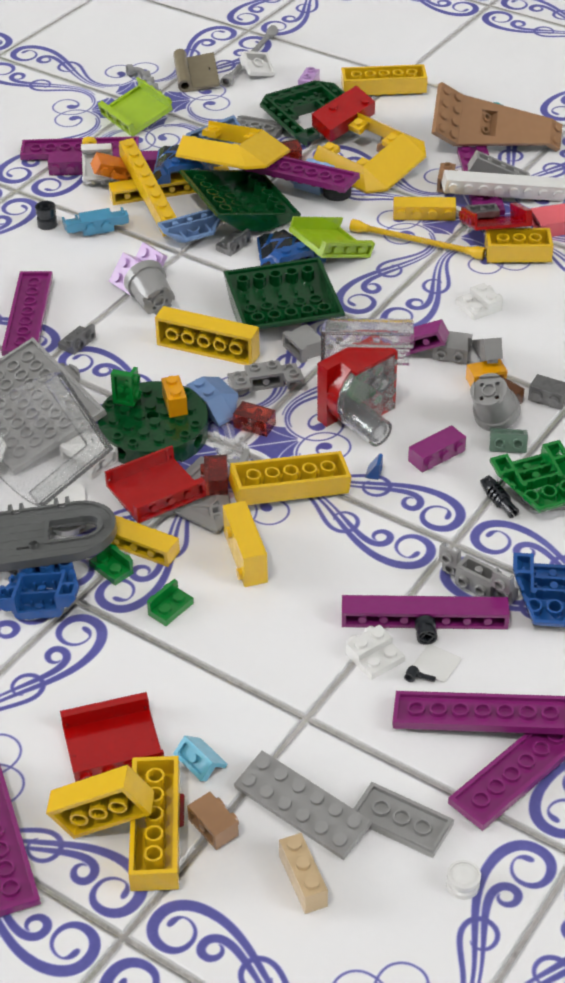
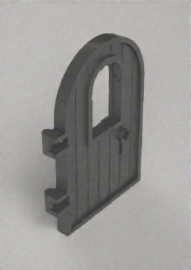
[0,496,117,572]

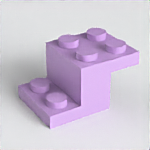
[109,242,167,295]

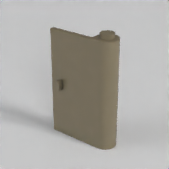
[173,49,220,92]

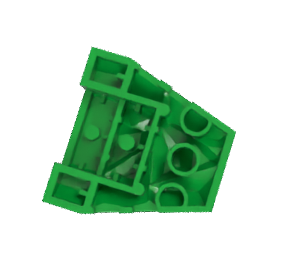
[490,440,565,513]

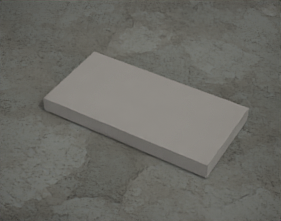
[353,782,454,858]

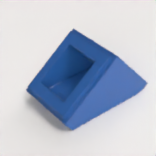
[365,453,383,480]

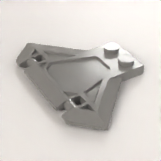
[154,456,230,533]

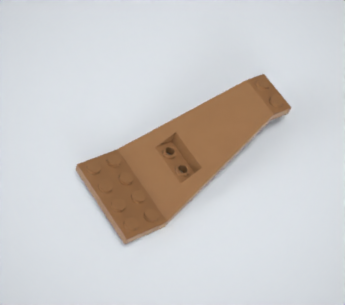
[431,82,563,152]

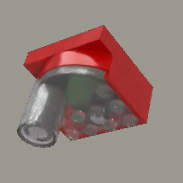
[317,334,398,447]

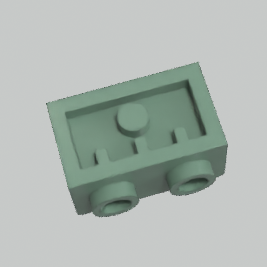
[489,428,528,453]

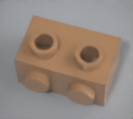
[187,792,239,850]

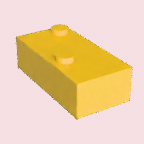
[484,228,554,263]
[223,500,268,587]
[46,765,154,839]

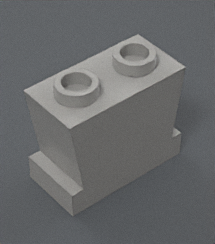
[283,323,326,363]
[433,331,473,364]

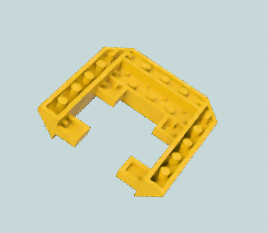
[313,113,426,194]
[176,120,290,170]

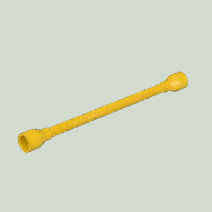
[349,219,486,260]

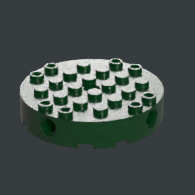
[98,381,209,464]

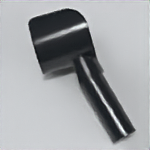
[404,665,436,682]

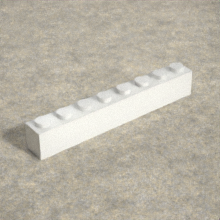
[441,170,565,201]

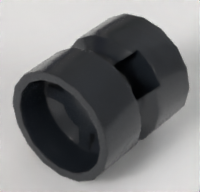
[35,201,58,230]

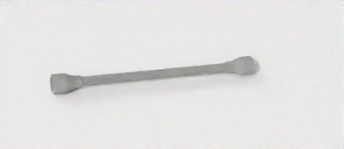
[221,25,278,87]

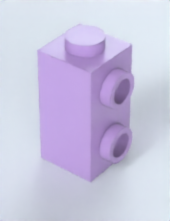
[298,67,320,85]

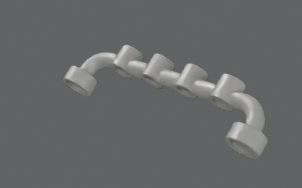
[126,64,163,94]

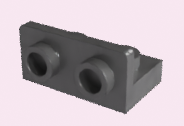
[465,203,500,220]
[216,229,251,257]
[58,323,96,355]

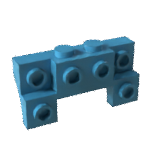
[62,207,129,236]

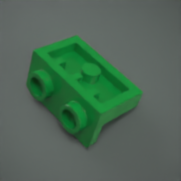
[110,367,142,407]
[89,544,134,586]
[147,579,194,626]

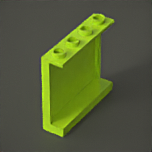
[97,77,173,136]
[289,216,375,258]

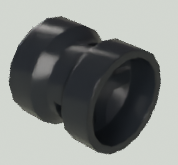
[415,615,438,645]

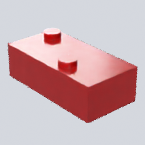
[312,85,375,142]

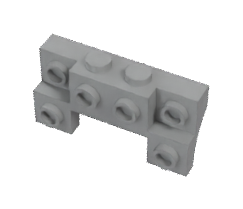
[227,360,304,392]
[439,542,519,604]

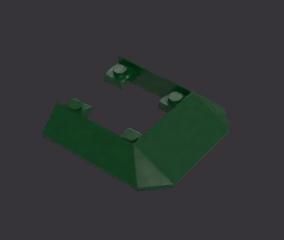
[260,80,345,147]

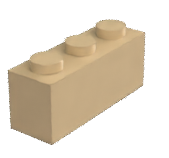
[279,833,328,914]

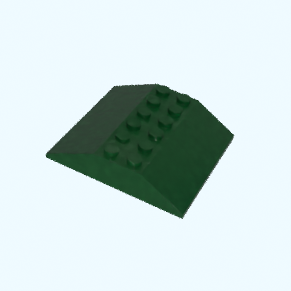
[179,170,301,232]
[223,257,345,329]

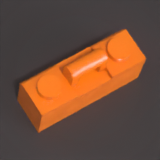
[90,152,132,181]

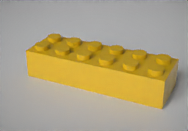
[341,64,428,96]
[155,306,260,365]
[229,451,352,505]
[128,756,180,891]

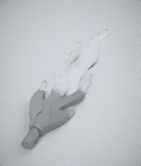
[210,422,254,481]

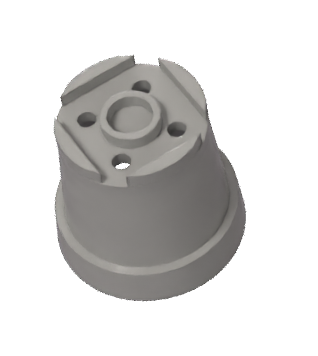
[124,260,175,315]
[470,373,521,431]

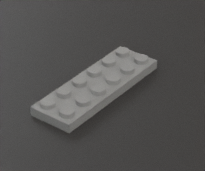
[234,750,372,860]

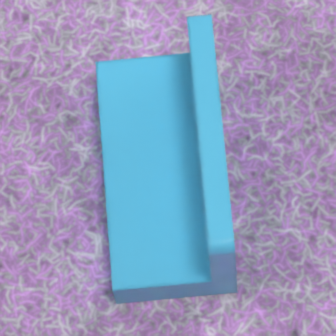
[173,736,228,782]

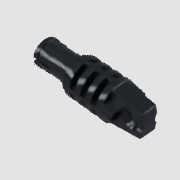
[480,475,519,518]

